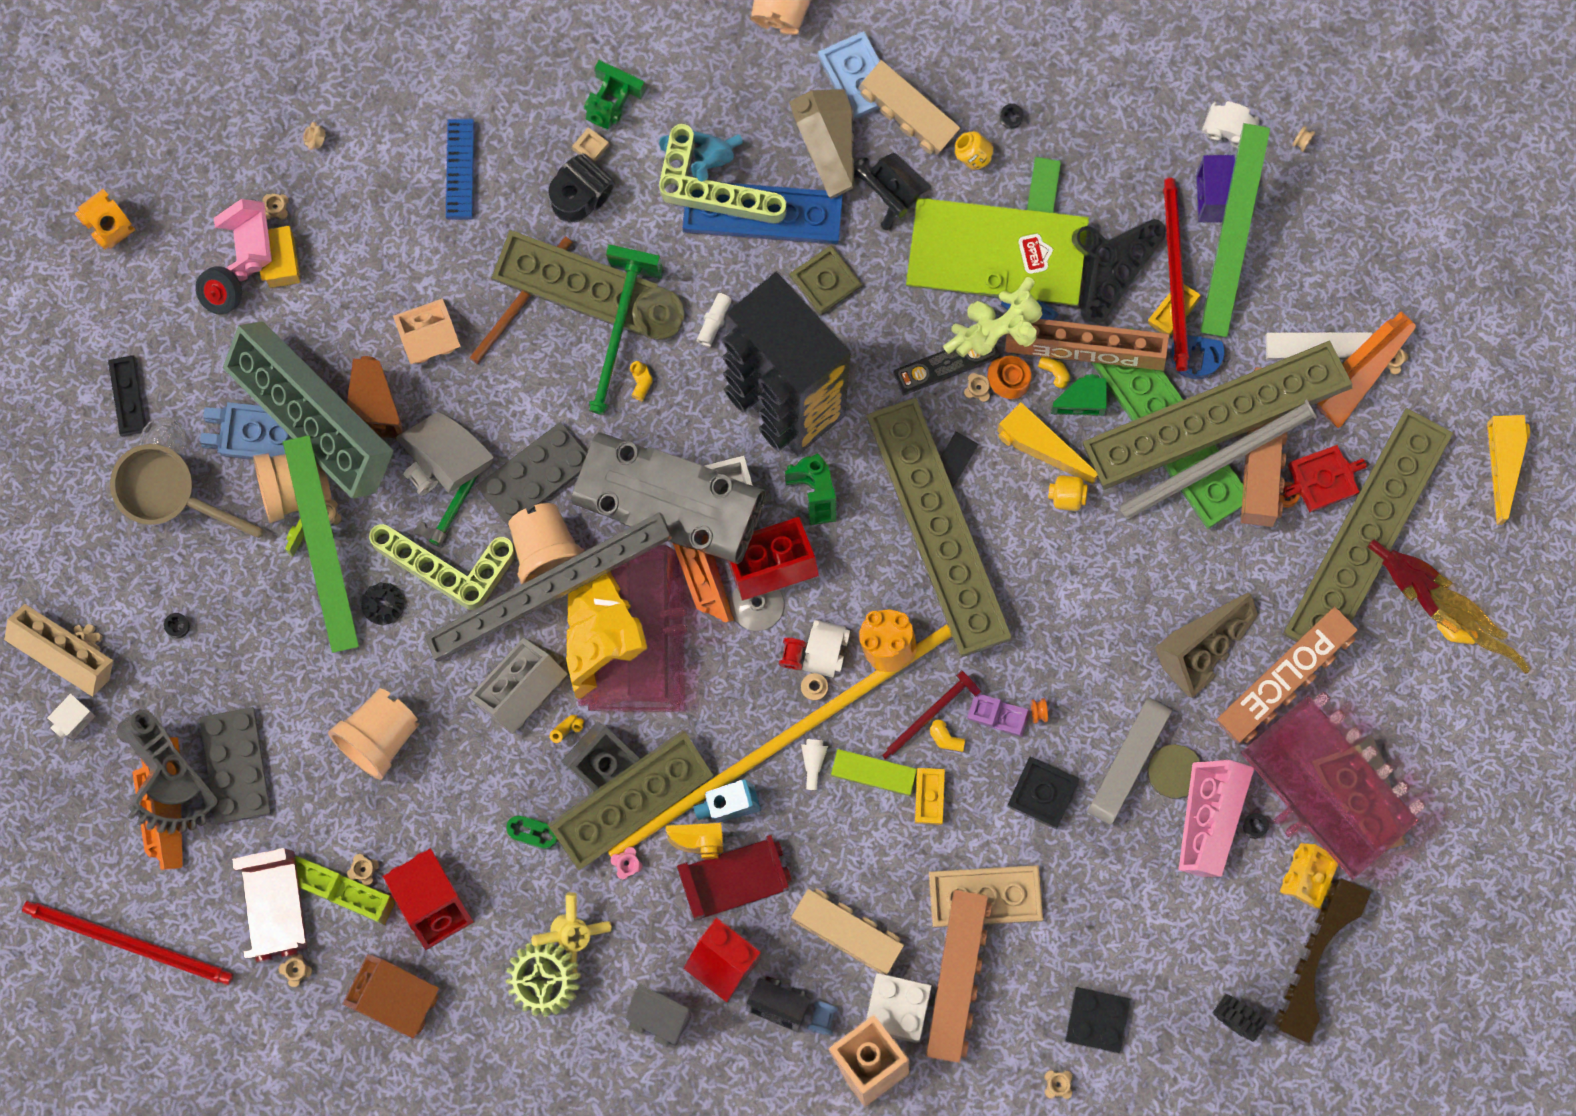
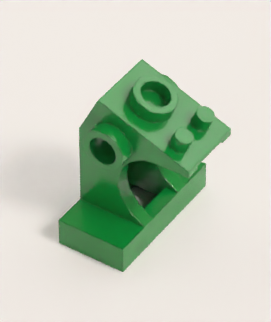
[584,60,646,130]
[785,453,836,526]

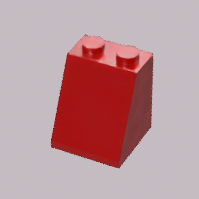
[382,848,473,951]
[683,917,761,1003]

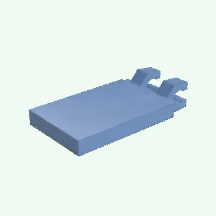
[200,402,292,459]

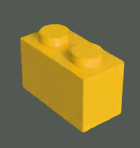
[260,226,301,288]

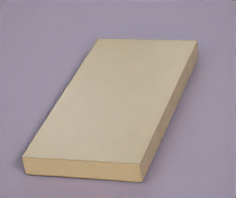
[929,865,1043,928]

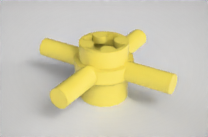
[531,892,611,973]

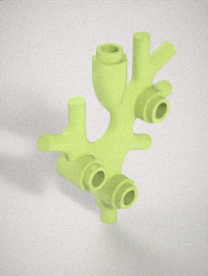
[943,277,1042,357]

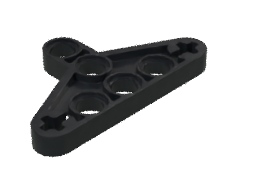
[1072,219,1166,325]

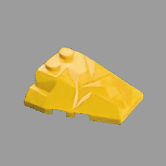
[566,572,647,699]

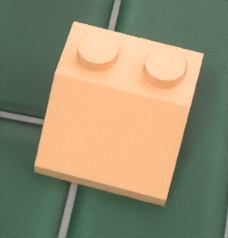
[393,298,460,364]

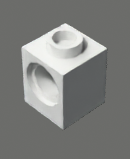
[48,694,95,740]

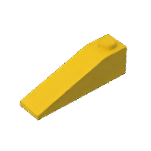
[997,402,1097,484]
[1487,415,1530,525]

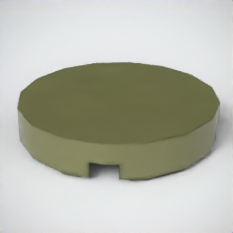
[632,287,684,340]
[1147,744,1200,799]

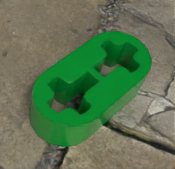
[506,815,557,850]

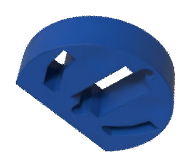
[1170,335,1224,379]

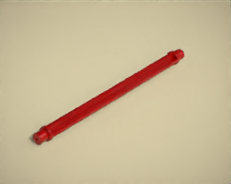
[1163,178,1190,372]
[22,901,233,986]

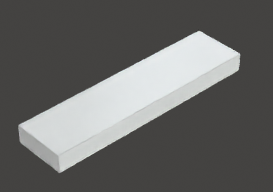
[1265,333,1372,361]

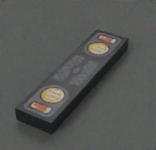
[893,345,1001,396]

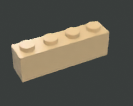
[858,60,960,155]
[4,604,113,697]
[791,888,904,975]

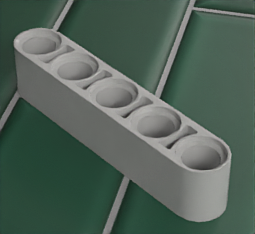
[1087,697,1172,825]

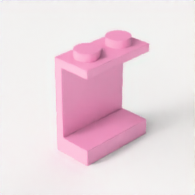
[214,199,271,281]

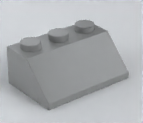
[469,638,567,734]

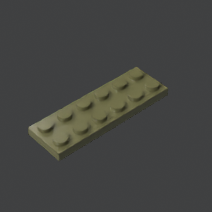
[491,230,658,335]
[547,730,713,870]

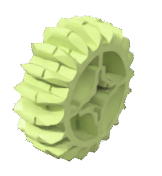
[505,943,581,1017]

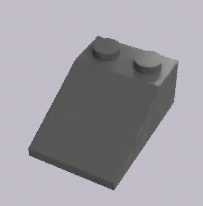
[561,721,640,792]
[625,983,691,1048]

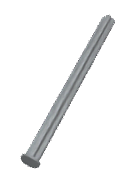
[1120,399,1317,519]

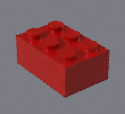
[727,517,819,601]

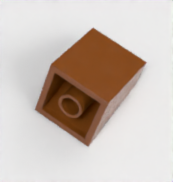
[347,356,404,438]
[342,954,439,1039]

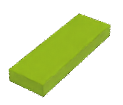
[831,749,917,796]

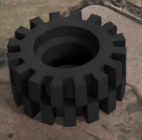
[1213,994,1267,1042]

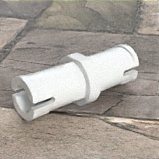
[697,293,732,347]

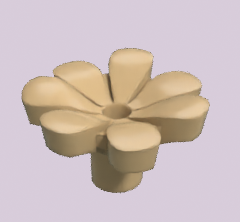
[73,624,102,651]

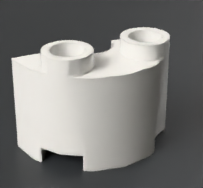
[1202,101,1259,148]
[802,619,850,678]

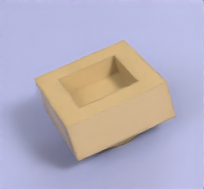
[572,127,609,162]

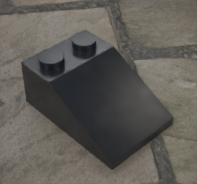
[746,976,811,1033]

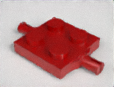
[1282,445,1366,513]

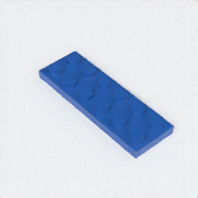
[682,182,843,244]

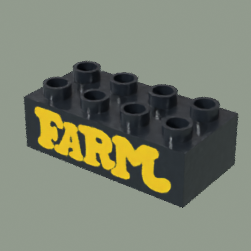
[721,271,851,456]

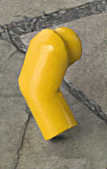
[1038,356,1071,389]
[630,361,653,402]
[1437,617,1477,645]
[550,714,585,743]
[930,720,965,752]

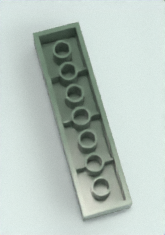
[223,321,394,499]

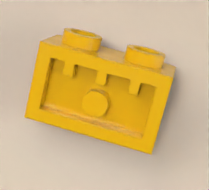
[1280,843,1340,909]

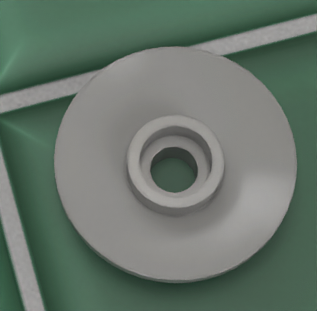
[730,588,784,631]

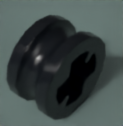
[1000,103,1024,129]
[163,613,190,639]
[1242,813,1269,839]

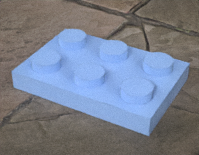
[817,31,880,119]

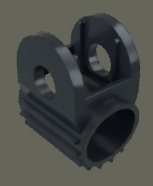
[548,153,616,223]

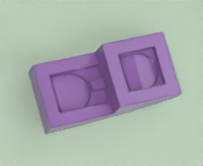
[967,694,1030,737]

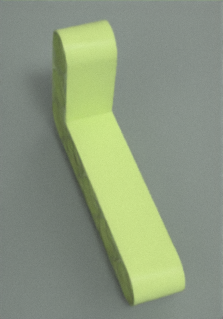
[659,124,786,223]
[369,524,515,610]

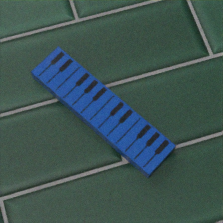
[446,119,474,220]

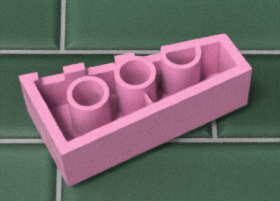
[1179,760,1254,877]

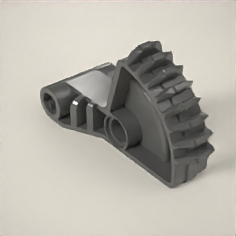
[116,709,217,834]

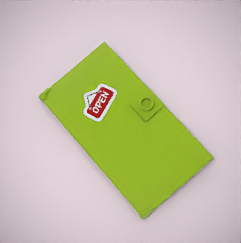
[906,197,1089,306]

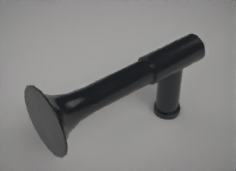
[854,157,908,230]

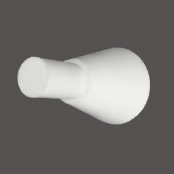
[801,739,828,790]

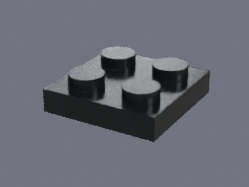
[1007,756,1079,830]
[1065,987,1130,1054]

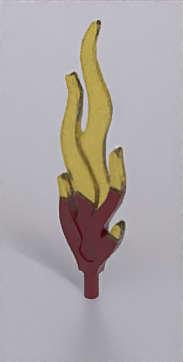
[1367,539,1530,674]

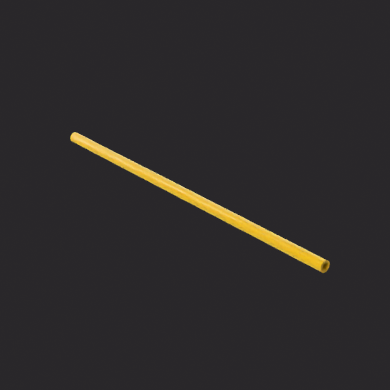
[607,624,952,857]

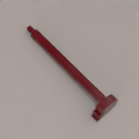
[882,670,982,759]

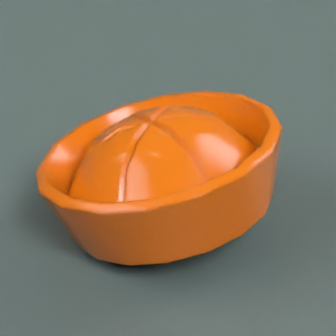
[987,355,1031,399]

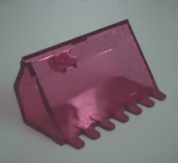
[578,545,687,712]
[1240,691,1426,880]

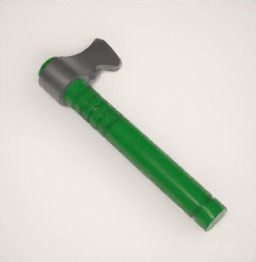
[413,475,479,547]

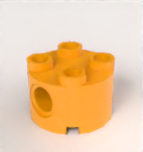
[75,189,135,250]
[859,609,917,672]

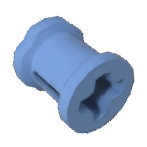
[807,1001,838,1036]

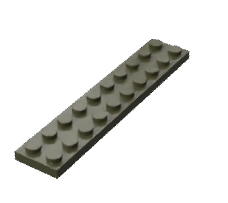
[1083,340,1352,490]
[866,397,1012,658]
[1282,408,1453,654]

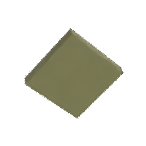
[789,245,862,316]

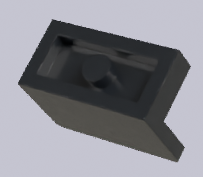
[871,153,931,210]

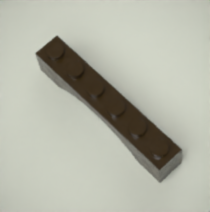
[1273,878,1372,1046]

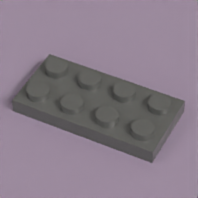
[476,421,587,527]
[199,707,271,825]

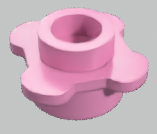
[611,847,642,879]

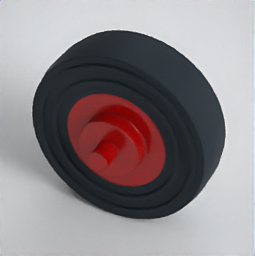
[195,266,242,314]

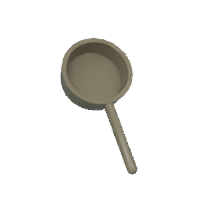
[110,444,264,538]

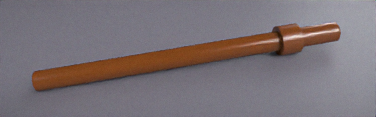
[469,236,573,364]

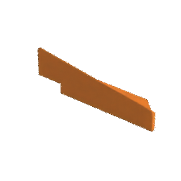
[1317,311,1416,428]
[673,534,734,622]
[132,737,183,870]

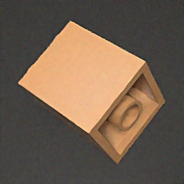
[829,1015,909,1107]

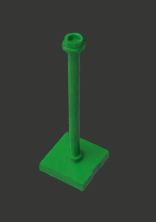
[588,244,664,415]

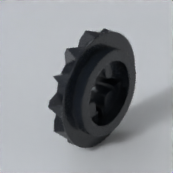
[361,582,405,625]

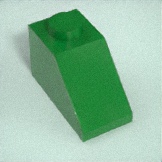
[1051,374,1106,416]

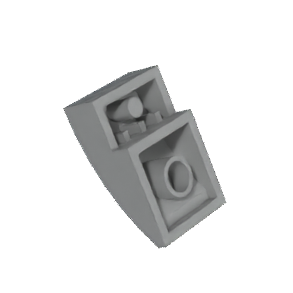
[396,412,494,493]

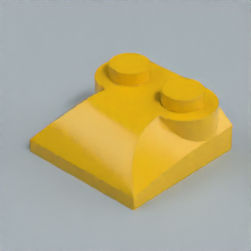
[666,823,723,859]

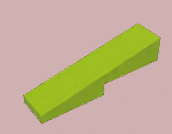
[295,855,396,926]

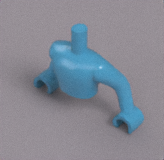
[659,131,743,182]

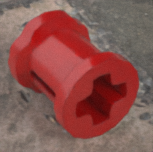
[778,638,807,670]

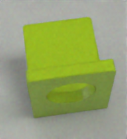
[285,519,304,557]

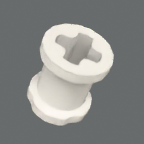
[403,462,439,496]

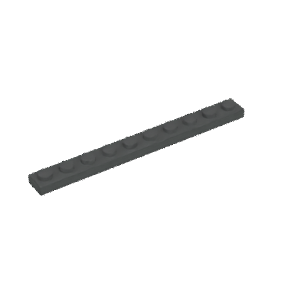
[425,512,673,662]

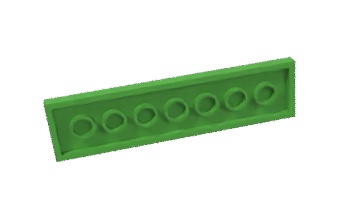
[1091,328,1243,530]

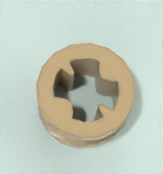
[1292,126,1315,152]

